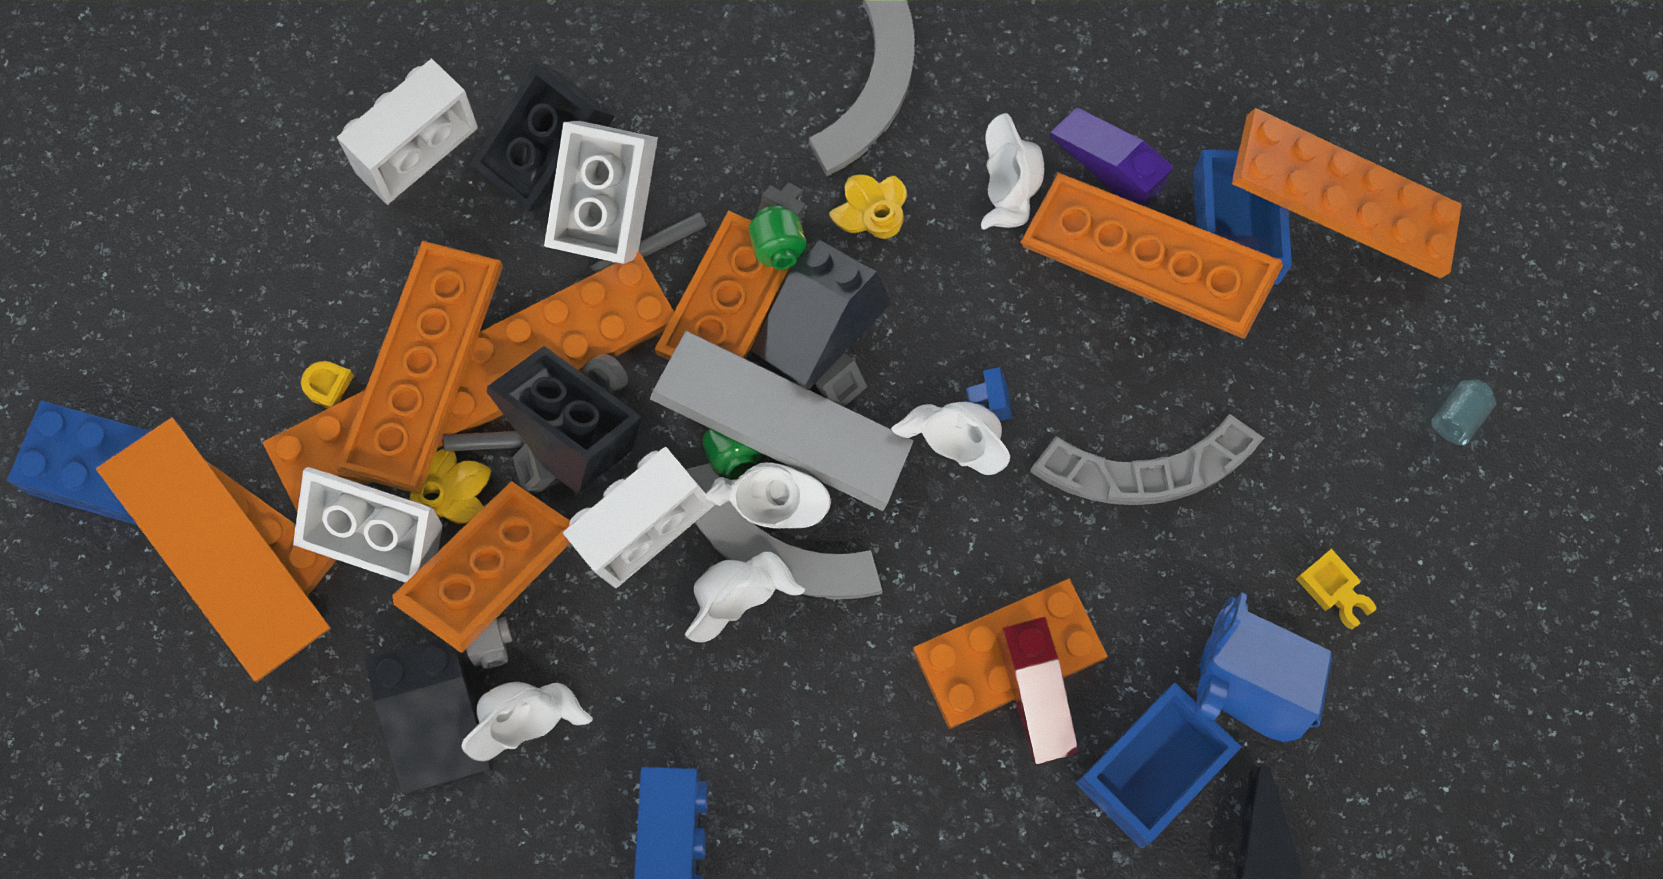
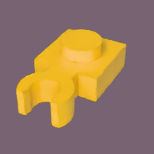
[1296,549,1376,629]

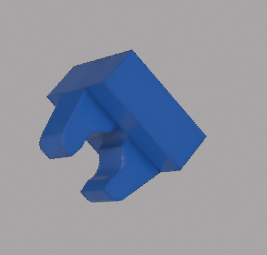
[966,367,1013,421]

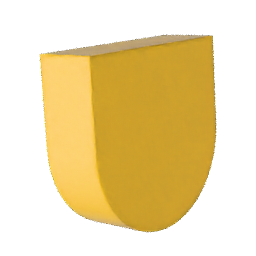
[301,361,354,408]

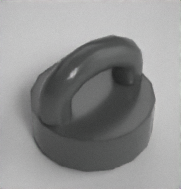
[583,354,628,395]

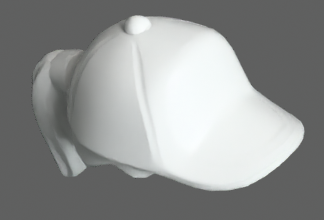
[981,113,1044,229]
[892,402,1010,475]
[705,463,831,528]
[685,552,805,642]
[462,682,593,761]

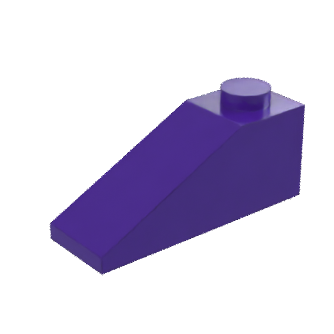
[1049,107,1173,206]

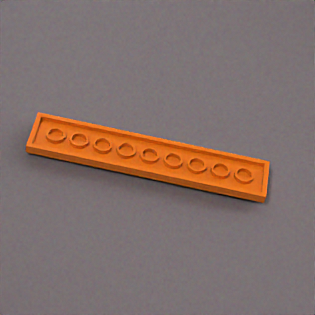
[262,251,674,513]

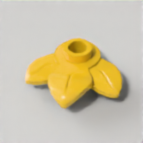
[829,175,907,239]
[410,449,491,524]

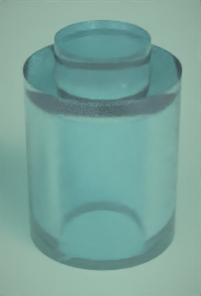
[1431,380,1496,445]

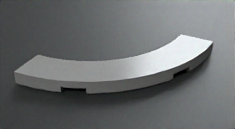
[809,0,915,176]
[1030,414,1264,505]
[685,463,882,600]

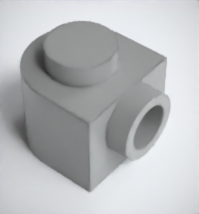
[466,616,513,669]

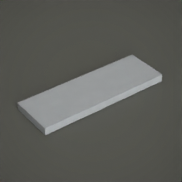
[650,331,914,511]

